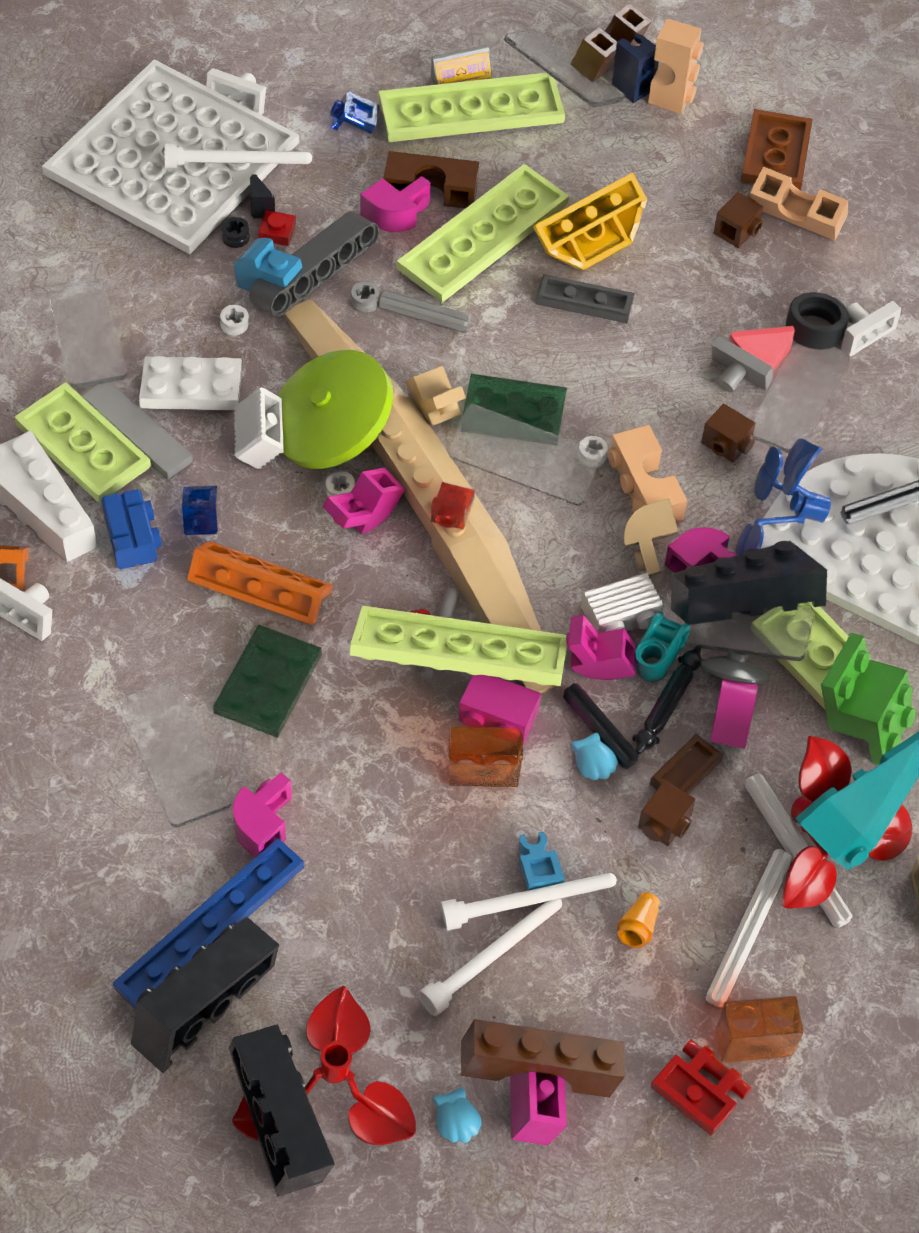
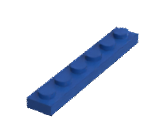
[113,838,304,1010]

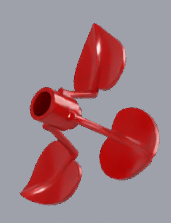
[781,736,913,909]
[232,986,416,1145]

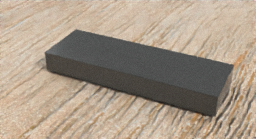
[536,274,635,323]

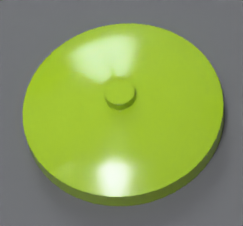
[278,350,393,469]

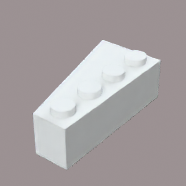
[0,431,97,562]

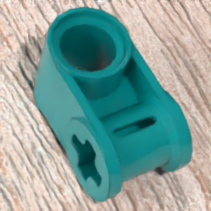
[636,612,691,682]

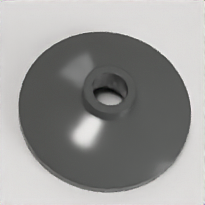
[700,649,770,684]

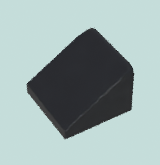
[250,174,275,219]

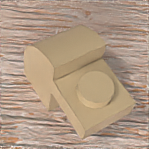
[405,365,466,426]
[624,498,678,576]

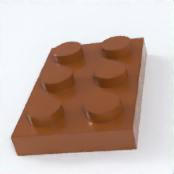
[741,109,813,190]

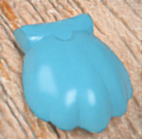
[570,733,618,780]
[432,1087,482,1143]

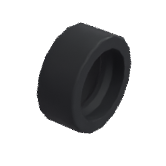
[786,292,849,350]

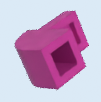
[360,176,430,232]
[323,468,405,534]
[664,527,737,573]
[566,614,637,680]
[710,678,758,749]
[233,772,292,858]

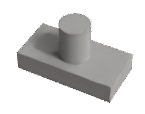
[712,336,773,392]

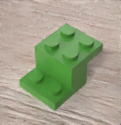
[821,633,916,765]

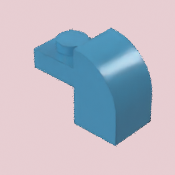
[234,238,303,291]

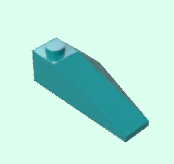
[795,732,919,871]

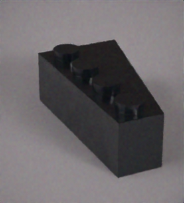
[671,541,827,625]
[131,917,279,1073]
[228,1024,335,1197]

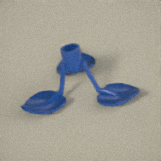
[735,438,831,555]

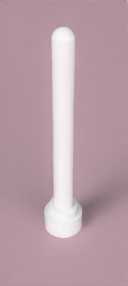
[165,143,312,168]
[440,873,617,931]
[417,899,562,1017]

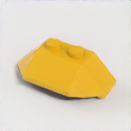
[533,172,647,271]

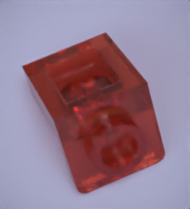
[431,482,475,530]

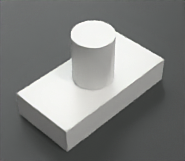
[206,68,266,115]
[841,301,901,357]
[0,578,52,641]

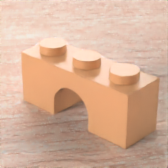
[648,18,704,114]
[750,167,848,241]
[608,425,687,522]

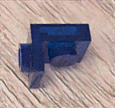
[330,91,380,134]
[182,486,218,535]

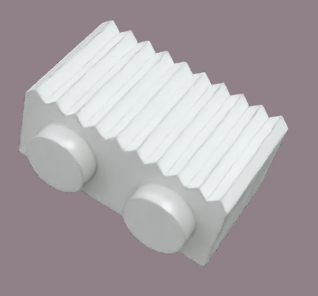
[234,387,284,469]
[581,573,663,633]

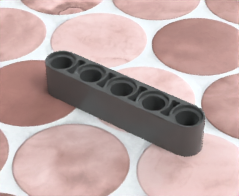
[249,211,379,317]

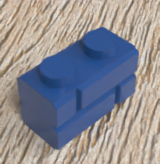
[101,489,162,570]

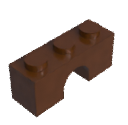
[570,3,652,83]
[383,151,479,208]

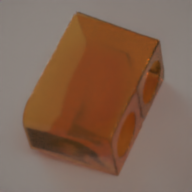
[449,727,523,787]
[716,996,803,1063]

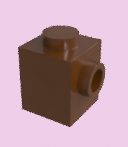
[713,192,763,248]
[701,403,756,463]
[638,780,695,846]

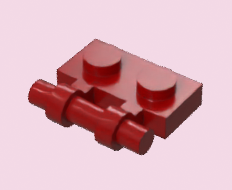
[651,1039,752,1136]

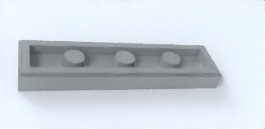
[82,379,193,480]

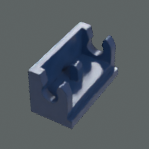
[612,33,659,103]

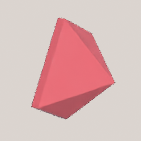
[729,326,795,370]

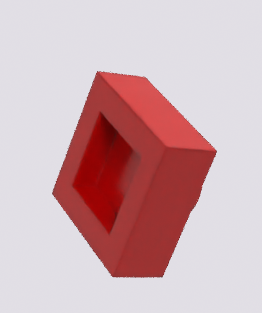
[258,210,296,246]

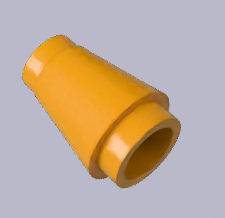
[617,892,660,948]

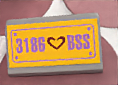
[431,44,492,85]

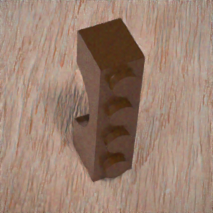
[461,1019,625,1098]

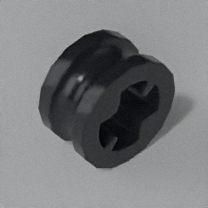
[221,217,250,248]

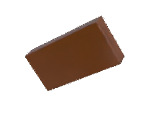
[650,733,724,794]

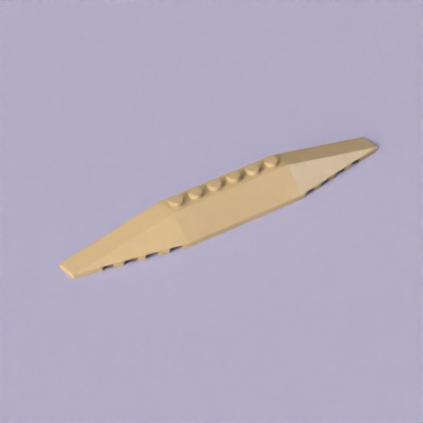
[283,299,557,694]

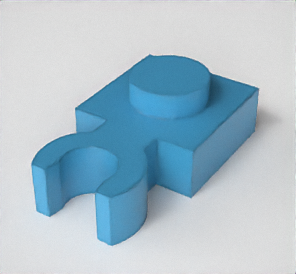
[519,831,565,890]

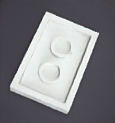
[139,356,242,410]

